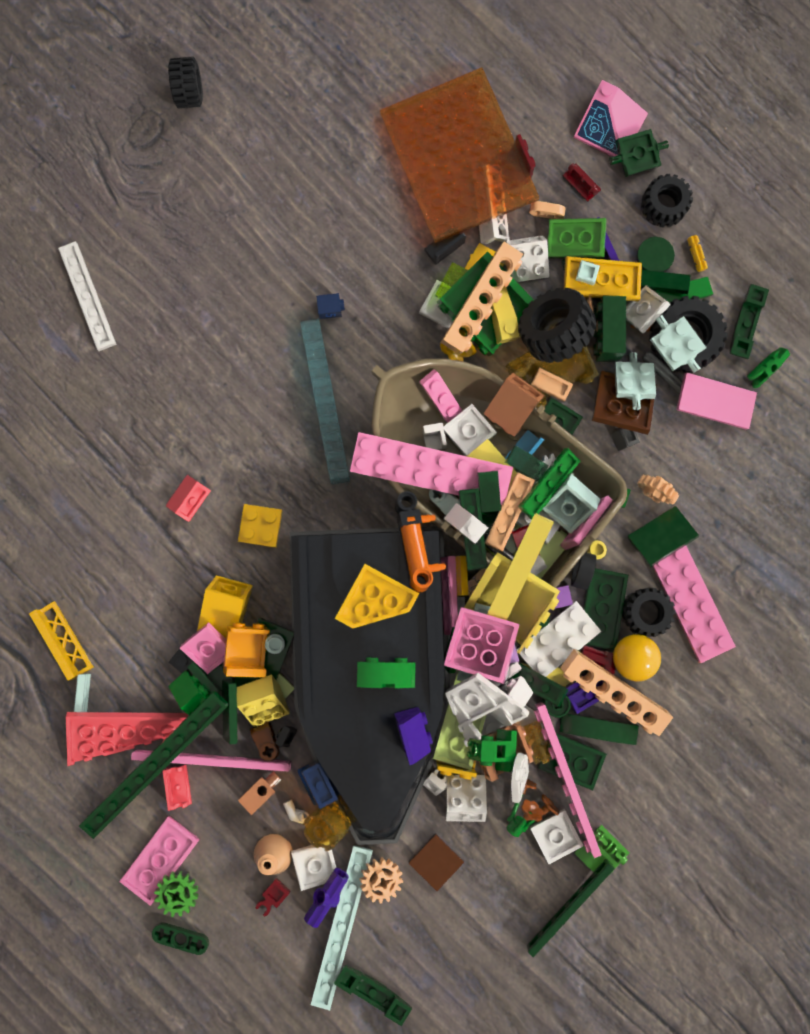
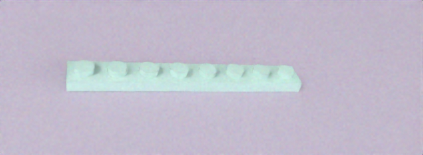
[311,845,373,1010]

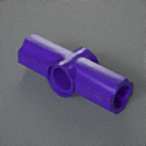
[304,868,349,928]

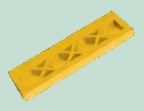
[29,601,94,681]

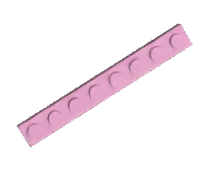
[534,702,601,858]

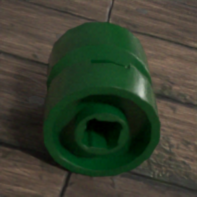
[542,696,571,718]

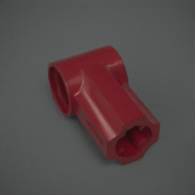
[580,645,616,674]

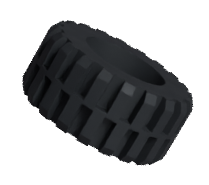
[518,288,596,363]
[649,296,728,373]

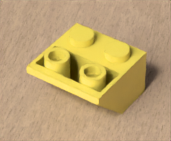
[237,675,290,727]

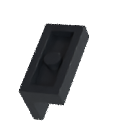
[424,226,466,265]

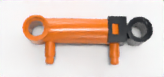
[395,491,446,592]

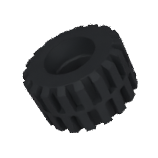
[168,57,203,109]
[641,174,693,227]
[622,588,676,637]

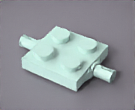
[650,315,706,373]
[614,352,656,410]

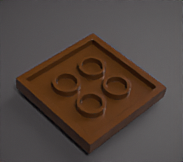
[592,371,657,435]

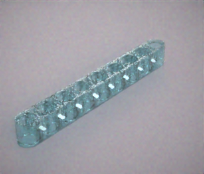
[300,318,350,485]

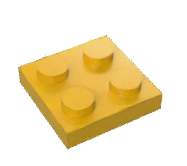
[238,504,282,548]

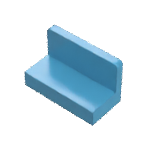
[505,430,544,472]

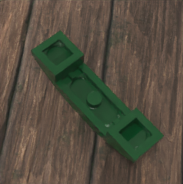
[730,284,769,360]
[559,713,639,745]
[334,965,412,1026]

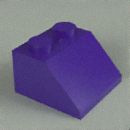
[394,707,433,765]

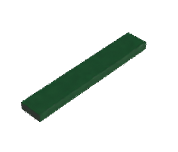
[527,859,615,958]

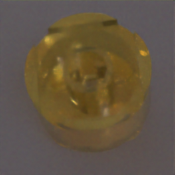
[303,802,351,851]

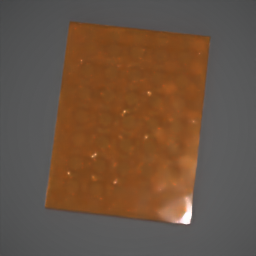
[379,67,539,243]

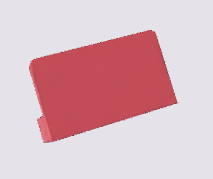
[166,475,211,522]

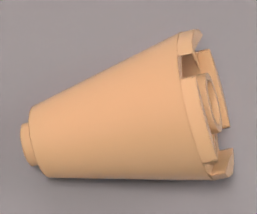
[254,834,293,875]

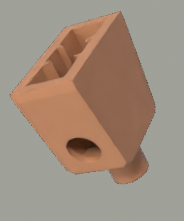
[238,771,281,815]

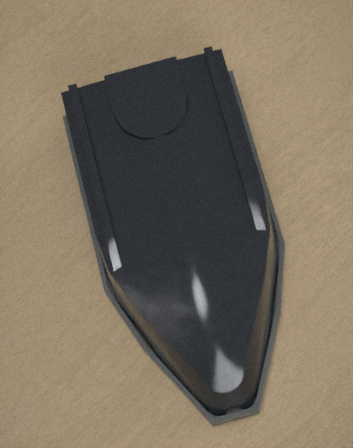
[289,526,450,845]

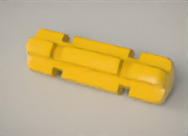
[687,235,708,272]

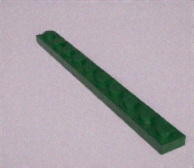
[79,691,229,839]

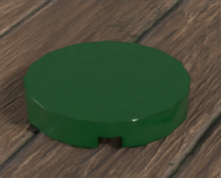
[636,236,675,272]

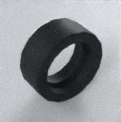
[571,552,596,590]

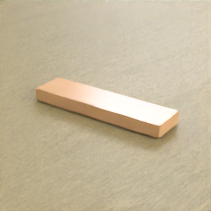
[485,472,535,552]

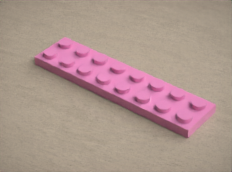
[350,432,513,505]

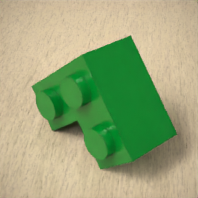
[168,670,209,715]

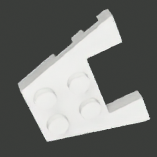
[445,673,529,747]

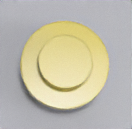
[587,540,607,560]

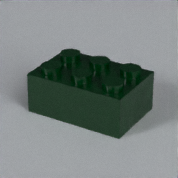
[593,296,626,362]

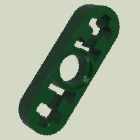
[152,922,209,955]

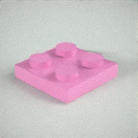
[180,622,226,674]

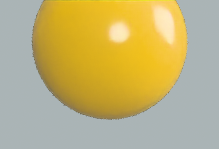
[613,634,661,682]

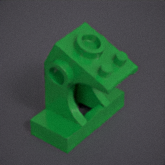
[467,729,517,772]

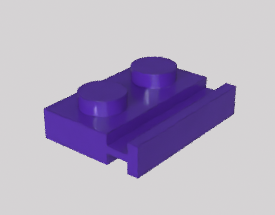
[564,674,604,714]

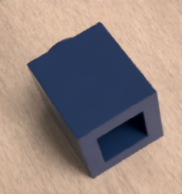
[316,293,345,319]

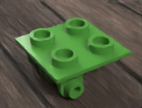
[575,825,630,873]

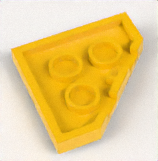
[335,564,419,628]

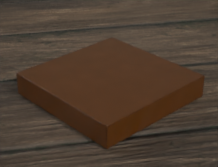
[409,833,464,891]

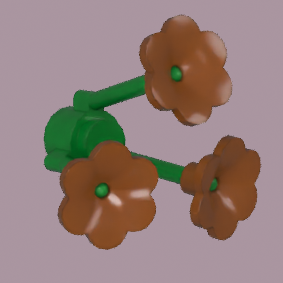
[506,778,559,837]

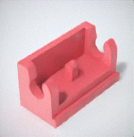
[163,765,192,811]

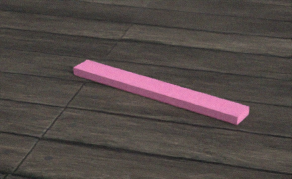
[131,750,291,772]

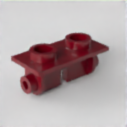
[562,163,601,202]

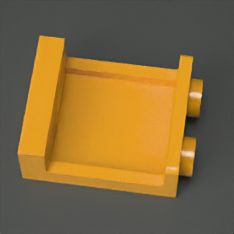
[223,622,270,677]

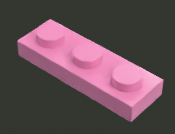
[419,369,462,423]

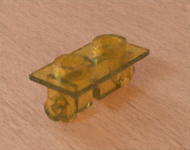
[523,721,551,764]

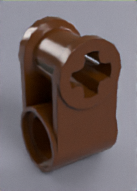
[250,722,280,761]

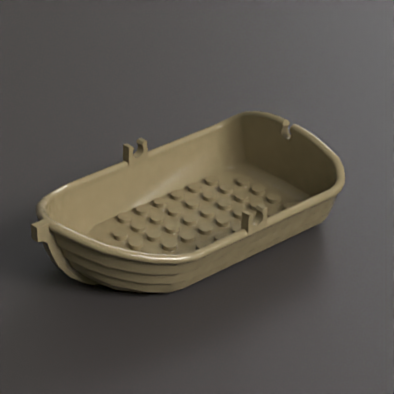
[371,359,627,588]

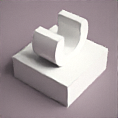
[423,769,448,796]

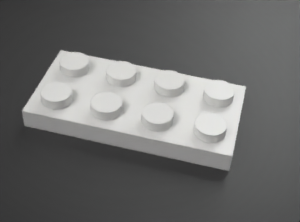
[516,601,601,677]

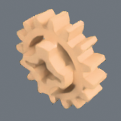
[637,474,679,505]
[359,857,403,903]

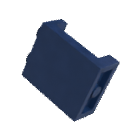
[297,761,338,809]

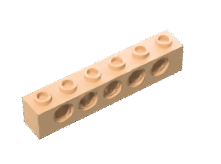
[441,241,523,355]
[561,649,673,736]

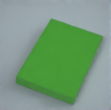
[548,218,607,258]

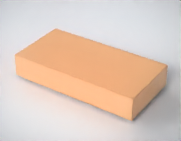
[531,368,573,402]

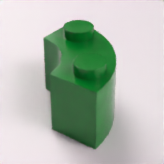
[357,657,415,688]

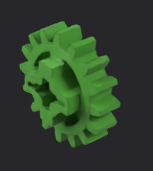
[154,871,199,917]

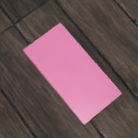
[676,373,757,430]
[119,816,200,906]

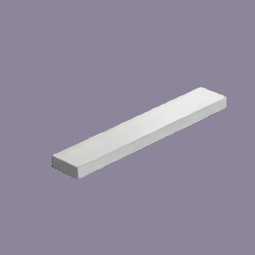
[58,241,117,351]

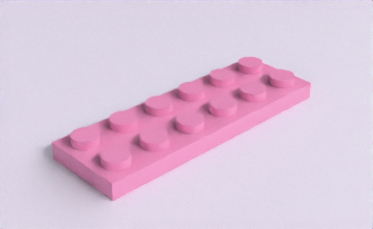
[652,546,736,663]

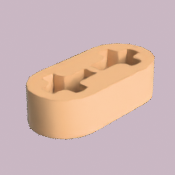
[529,201,566,219]

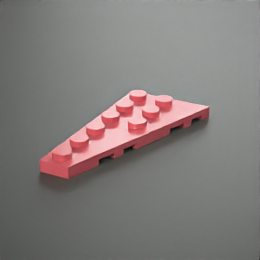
[66,712,188,766]

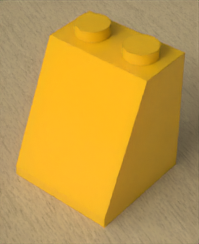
[197,575,253,638]

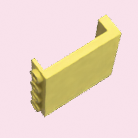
[464,552,560,654]

